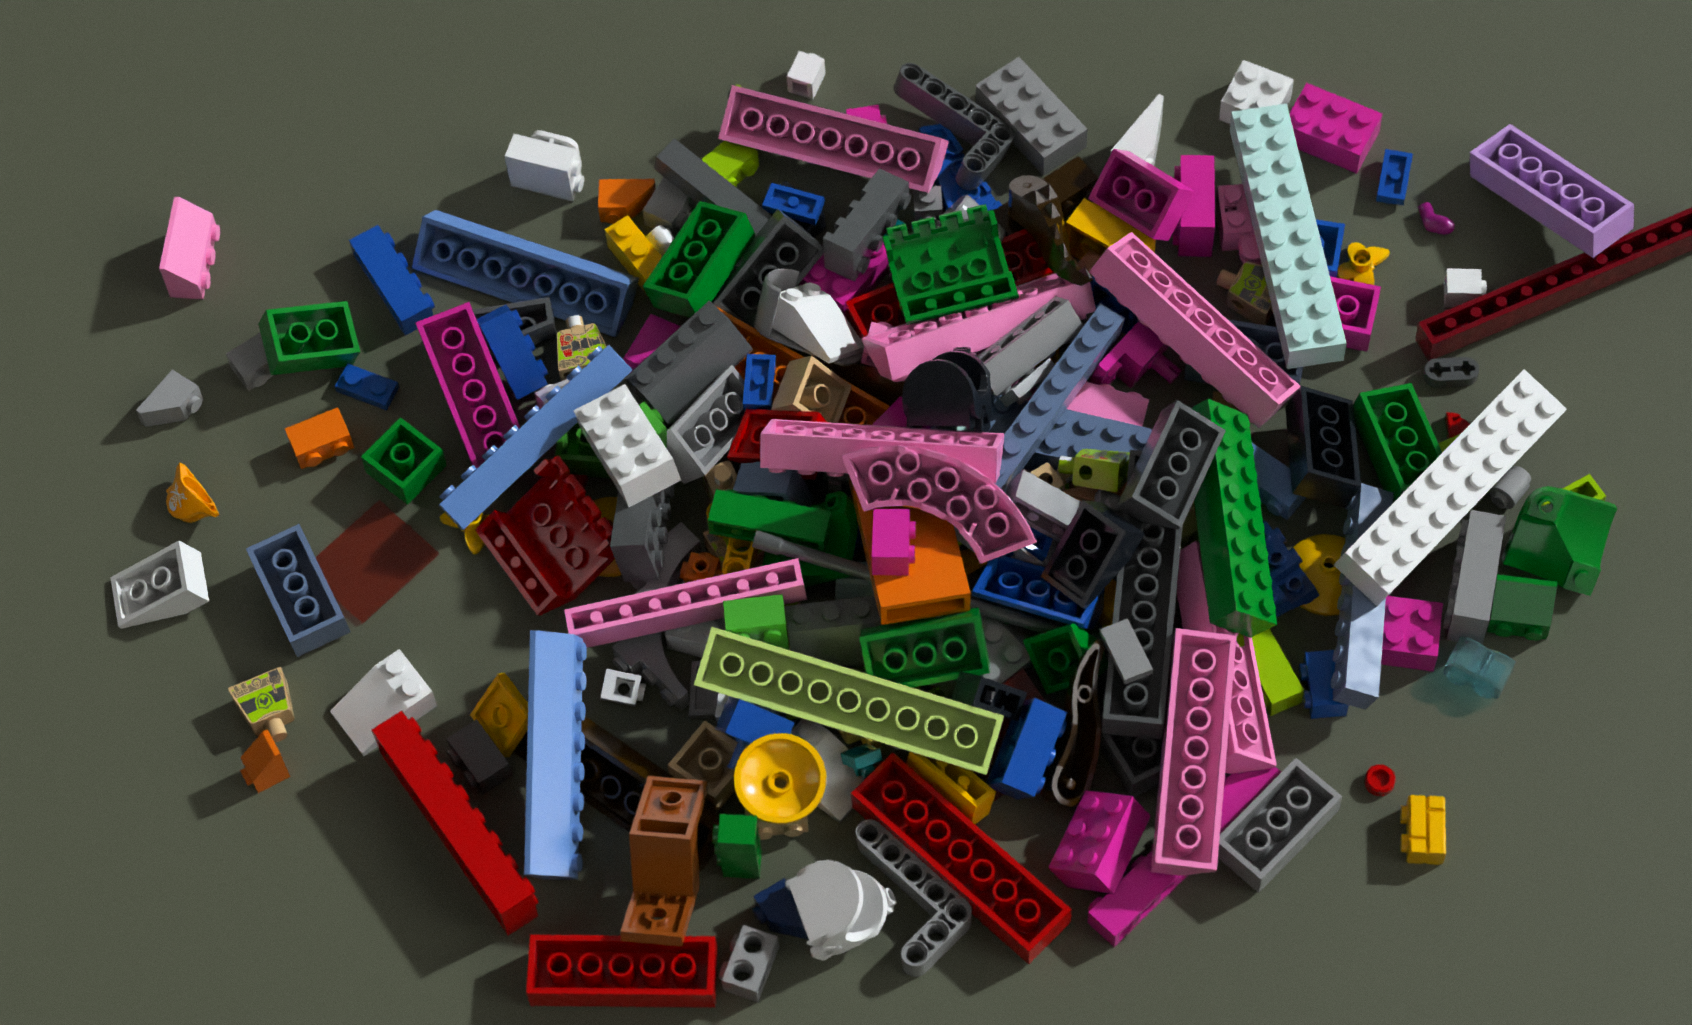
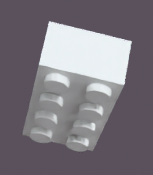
[573,384,681,507]

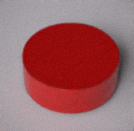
[1364,764,1396,796]

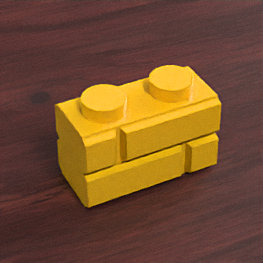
[1400,795,1446,865]

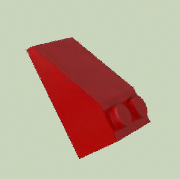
[727,409,827,480]

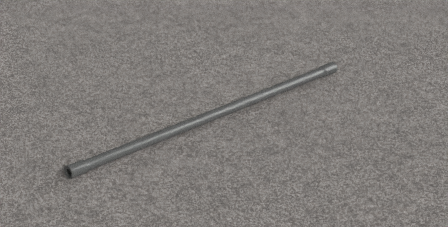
[752,530,1170,666]

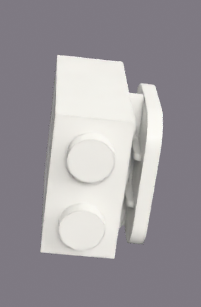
[505,130,584,201]

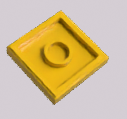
[470,673,528,757]

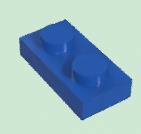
[1376,149,1413,206]
[762,183,825,226]
[743,354,776,410]
[335,363,400,410]

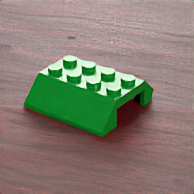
[883,204,1019,325]

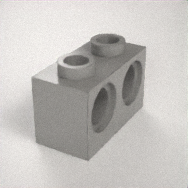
[719,925,779,1002]

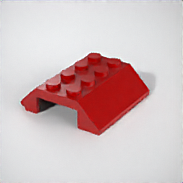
[475,456,615,616]

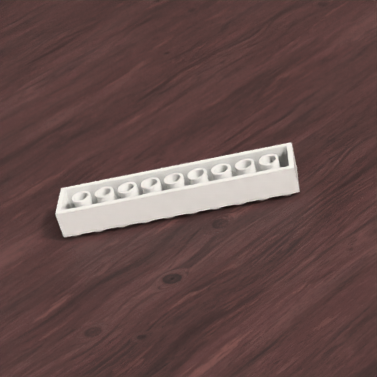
[1334,369,1567,606]

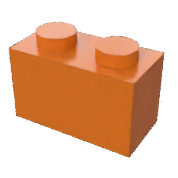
[285,407,354,469]

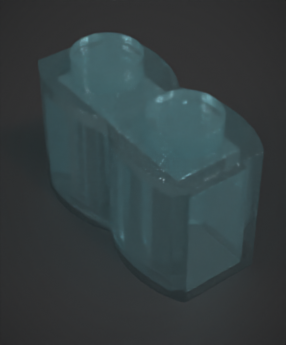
[1444,636,1516,699]

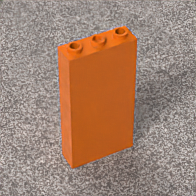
[849,476,970,625]

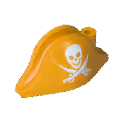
[166,462,219,523]

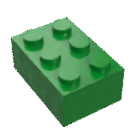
[258,301,360,375]

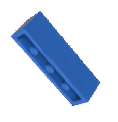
[349,225,435,336]

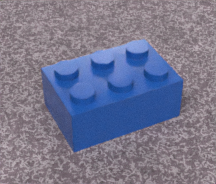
[986,698,1067,800]

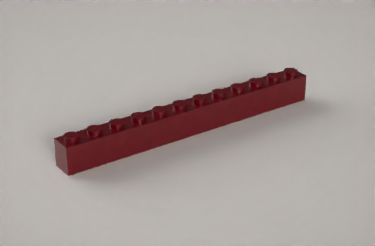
[1415,207,1692,362]

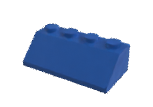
[972,555,1105,630]

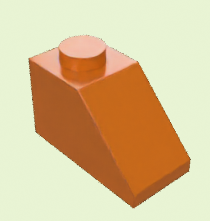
[598,179,656,224]
[240,729,290,793]

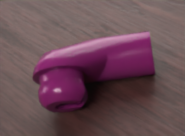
[1418,202,1455,235]

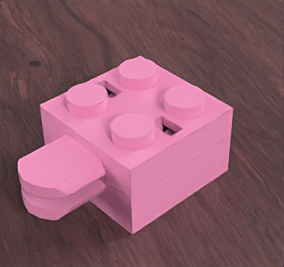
[1215,184,1262,265]

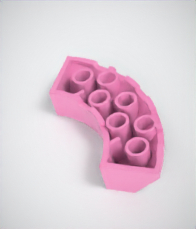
[842,446,1037,564]

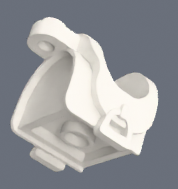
[785,860,896,961]

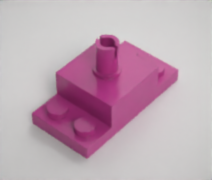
[1089,321,1182,388]

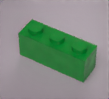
[713,814,762,879]

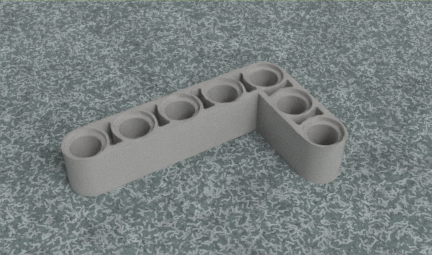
[855,819,972,977]

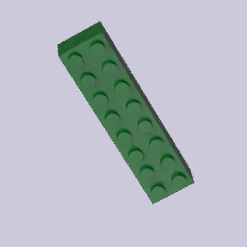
[1191,399,1277,638]

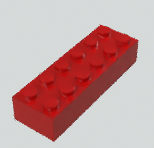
[526,935,718,1008]

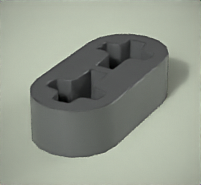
[1423,357,1479,388]

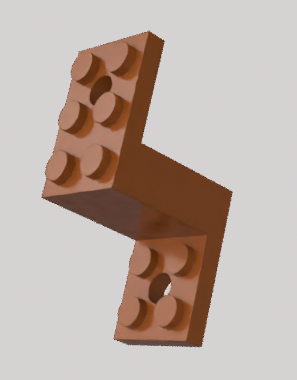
[620,776,708,947]

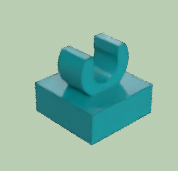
[840,743,883,780]

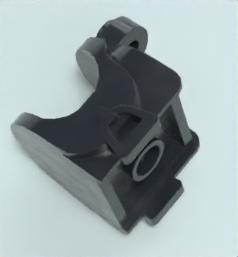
[902,347,992,433]

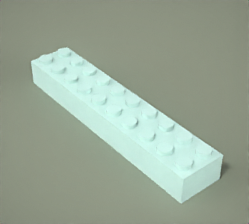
[1230,104,1347,369]

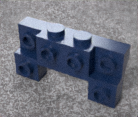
[1262,518,1320,619]

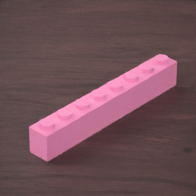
[564,558,807,648]

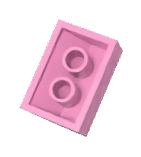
[159,197,220,299]

